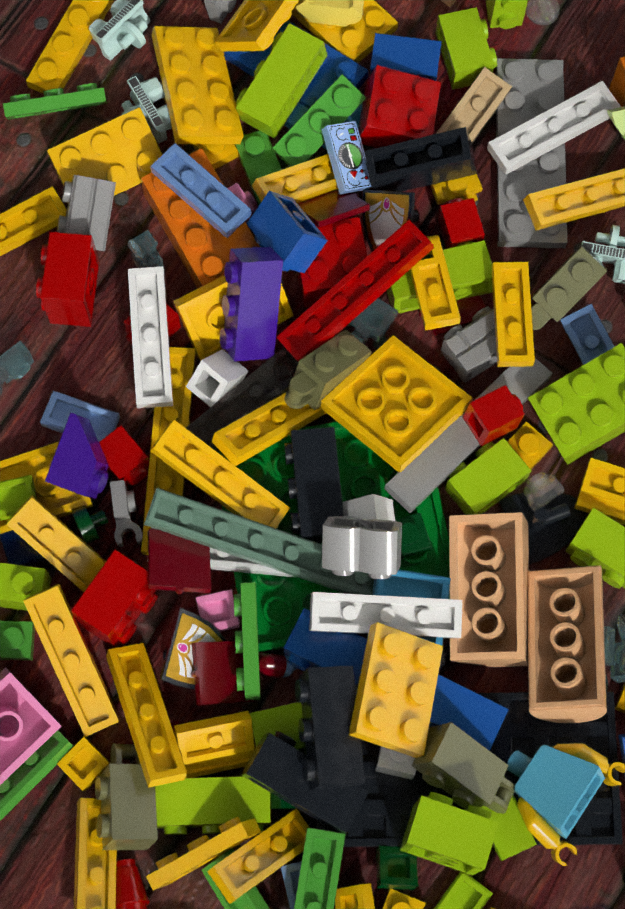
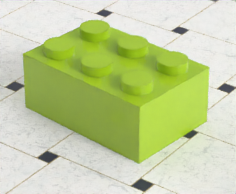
[528,343,625,465]
[399,792,499,875]

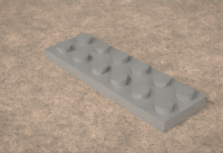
[496,58,567,248]

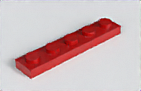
[276,220,434,363]

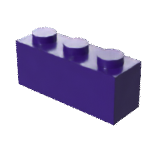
[220,247,283,362]

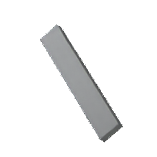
[384,358,553,513]

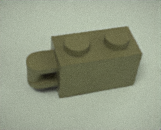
[531,244,608,330]
[284,329,371,410]
[412,722,515,814]
[95,743,158,850]

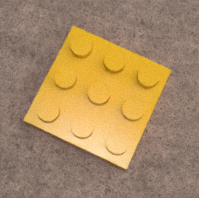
[321,335,473,473]

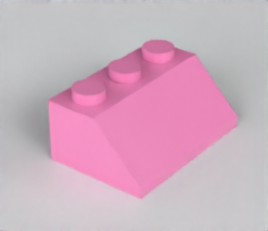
[0,667,61,785]

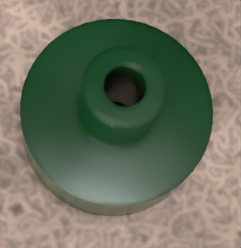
[72,506,109,544]

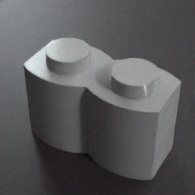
[322,516,402,579]

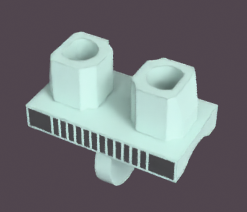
[89,0,151,61]
[121,76,172,144]
[578,225,625,284]

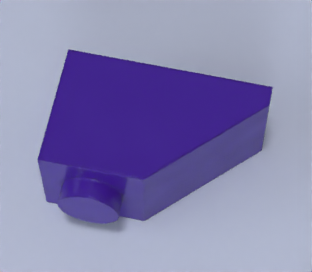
[45,412,108,499]

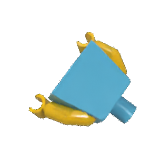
[507,743,625,866]

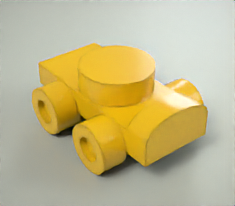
[431,174,483,205]

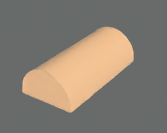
[527,565,607,723]

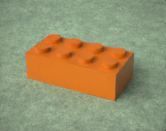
[141,148,260,289]

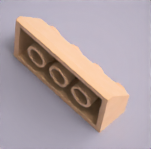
[449,512,529,667]

